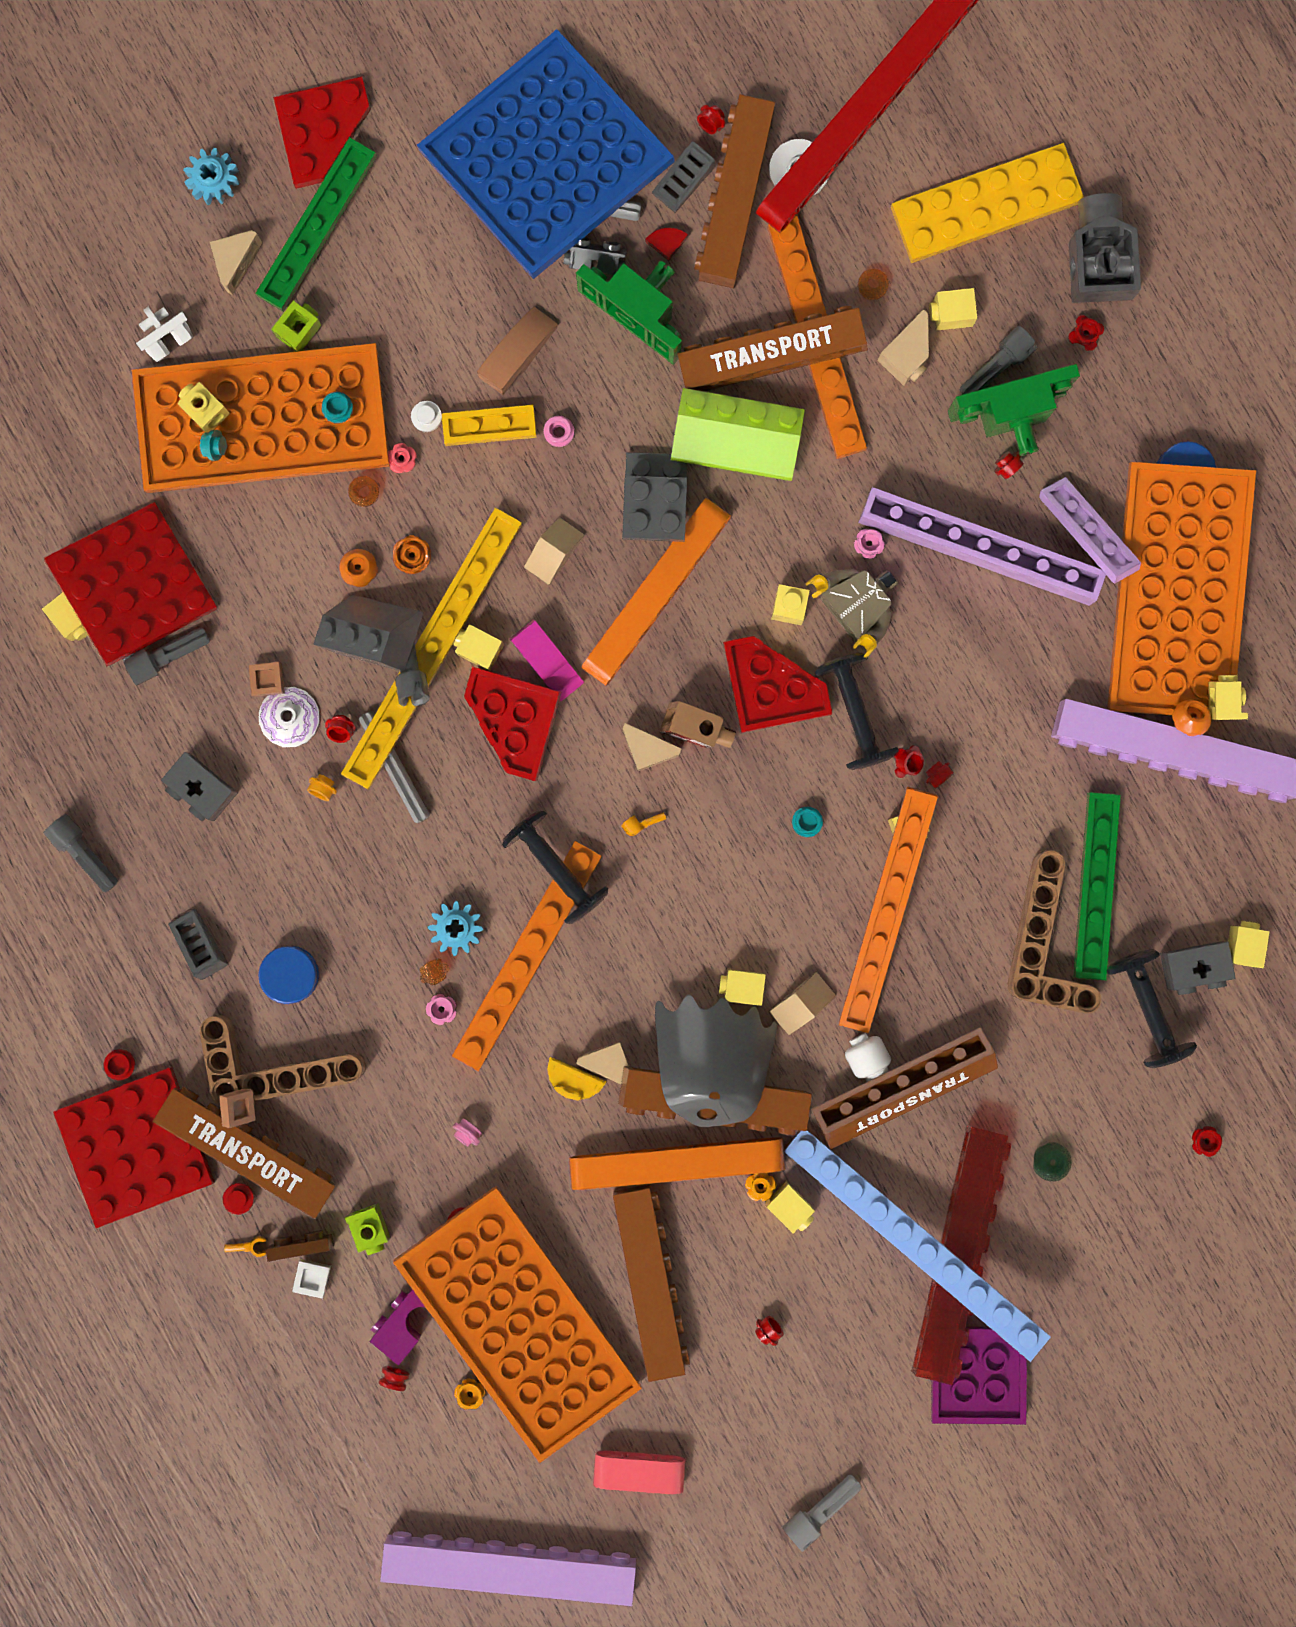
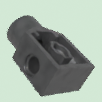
[1068,193,1141,303]

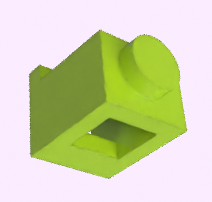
[271,300,322,352]
[345,1203,390,1255]

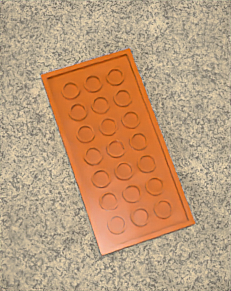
[132,343,390,493]
[1107,462,1256,717]
[393,1186,642,1463]

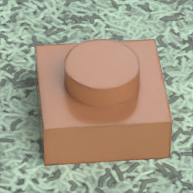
[249,662,285,697]
[219,1088,255,1128]

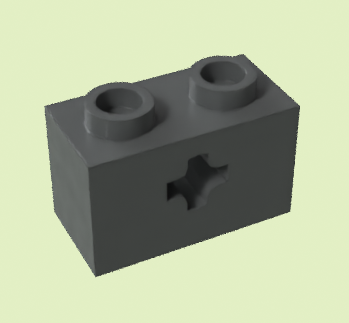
[161,752,238,821]
[1160,941,1236,995]

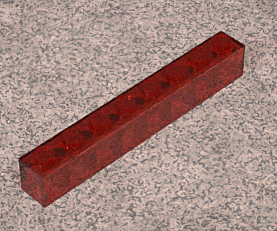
[911,1126,1011,1385]

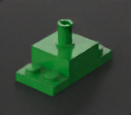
[576,261,682,365]
[948,364,1080,456]

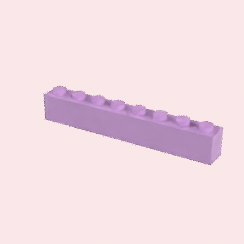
[858,487,1106,606]
[1051,699,1296,803]
[380,1531,636,1606]

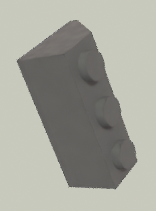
[313,594,423,672]

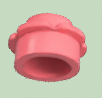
[388,443,417,473]

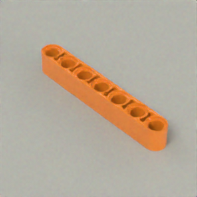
[581,498,731,686]
[569,1137,785,1190]

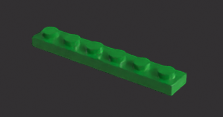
[255,137,377,312]
[1073,792,1121,980]

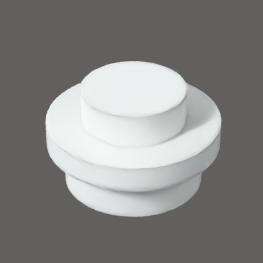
[411,401,442,432]

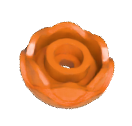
[393,535,431,574]
[339,549,378,587]
[1172,700,1212,736]

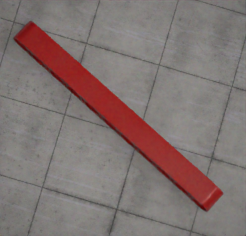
[756,0,979,233]

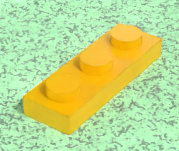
[442,405,537,446]

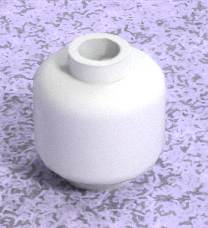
[845,1033,891,1082]

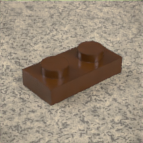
[265,1230,334,1262]

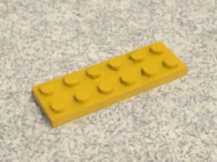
[891,143,1084,263]

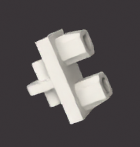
[136,306,193,362]

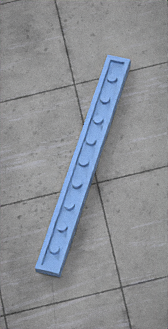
[784,1130,1051,1362]

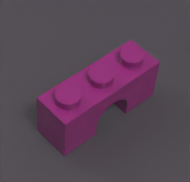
[369,1289,426,1366]

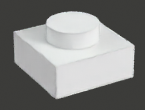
[292,1259,331,1299]

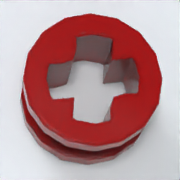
[379,1366,410,1391]

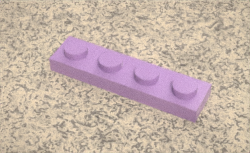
[1039,477,1141,584]

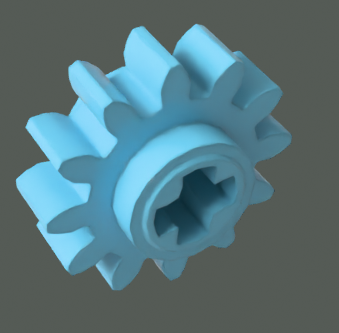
[183,148,240,205]
[428,901,484,956]

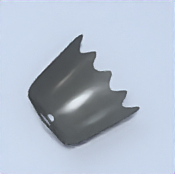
[655,994,777,1127]

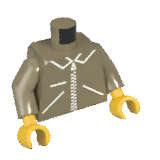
[805,569,898,658]

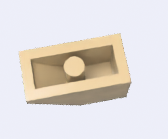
[878,309,929,386]

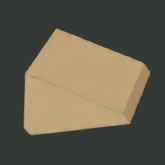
[210,230,262,295]
[524,517,585,585]
[623,723,681,771]
[769,972,836,1035]
[576,1041,630,1084]

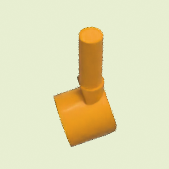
[621,812,666,836]
[224,1236,267,1257]

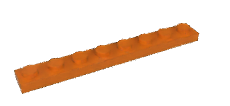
[767,216,867,459]
[839,787,938,1033]
[452,841,602,1072]

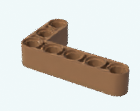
[1007,851,1101,1013]
[200,1015,366,1105]

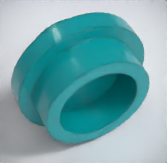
[322,392,353,423]
[200,430,227,461]
[792,806,823,837]

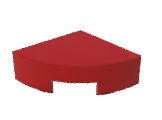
[645,228,688,261]

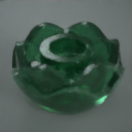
[1033,1142,1072,1182]

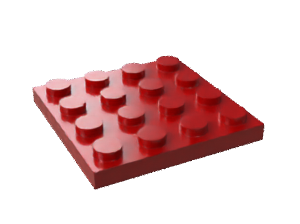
[44,502,217,667]
[53,1067,215,1228]

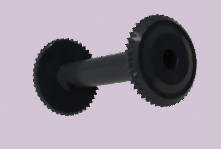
[815,653,899,770]
[502,810,608,924]
[1107,949,1197,1068]

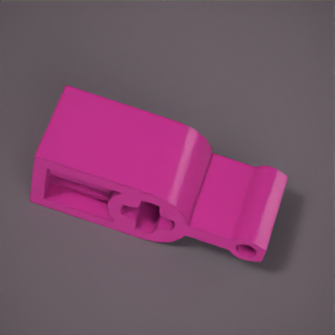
[509,620,584,702]

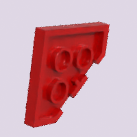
[273,76,371,189]
[723,636,832,733]
[464,667,562,781]

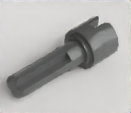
[959,325,1038,395]
[122,627,210,686]
[395,643,430,707]
[43,814,118,892]

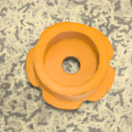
[307,774,337,801]
[745,1173,776,1201]
[454,1378,485,1410]

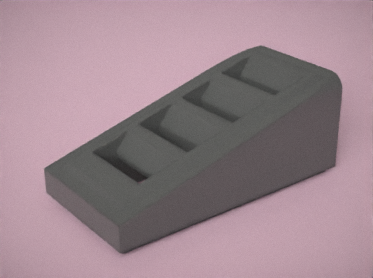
[652,141,715,213]
[168,908,228,980]

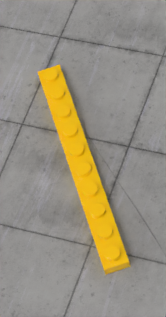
[341,508,522,790]

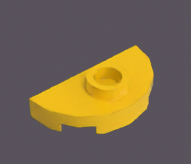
[547,1056,607,1101]

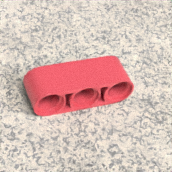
[593,1450,686,1494]

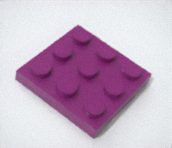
[931,1326,1027,1425]

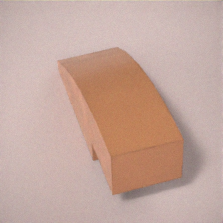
[477,307,559,395]

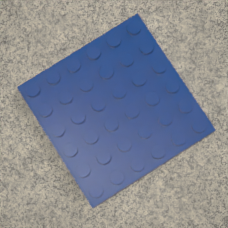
[417,29,675,279]

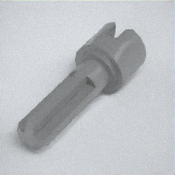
[782,1475,862,1552]

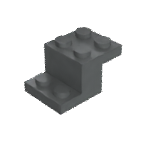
[622,452,687,542]

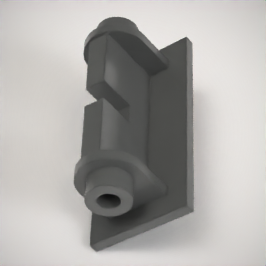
[563,237,628,275]

